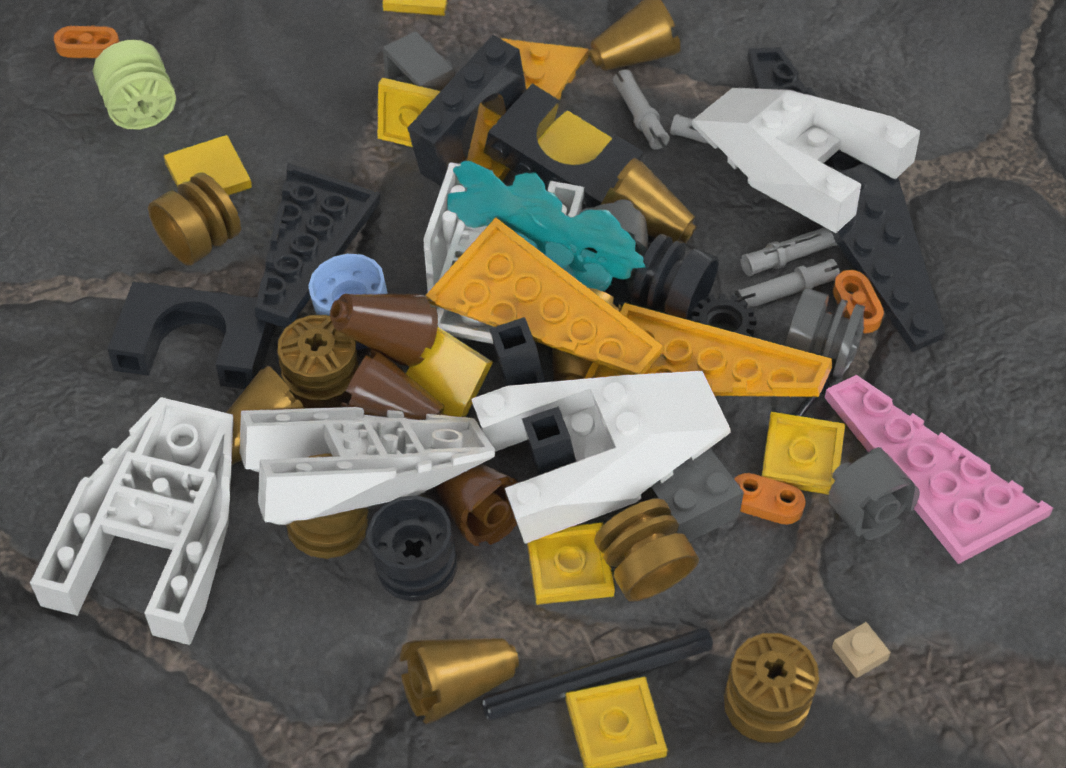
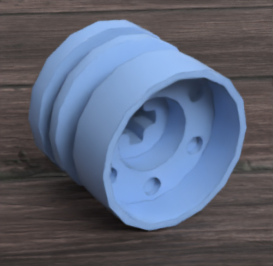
[308,254,388,350]

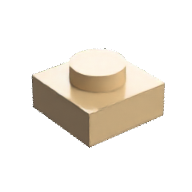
[832,622,891,678]

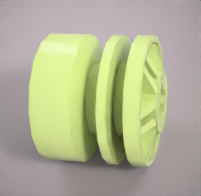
[93,40,176,129]

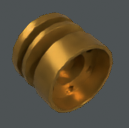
[148,172,241,265]
[278,315,358,409]
[286,453,368,559]
[594,499,699,601]
[724,633,819,743]

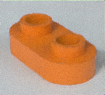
[54,26,119,58]
[833,270,884,333]
[734,473,806,525]

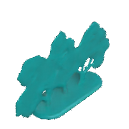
[447,160,645,292]

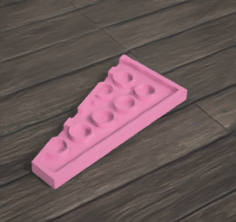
[824,375,1053,564]

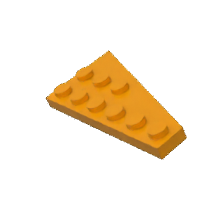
[467,38,589,181]
[425,217,664,375]
[584,303,832,397]

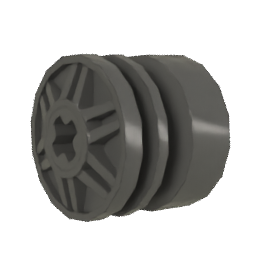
[785,288,865,379]

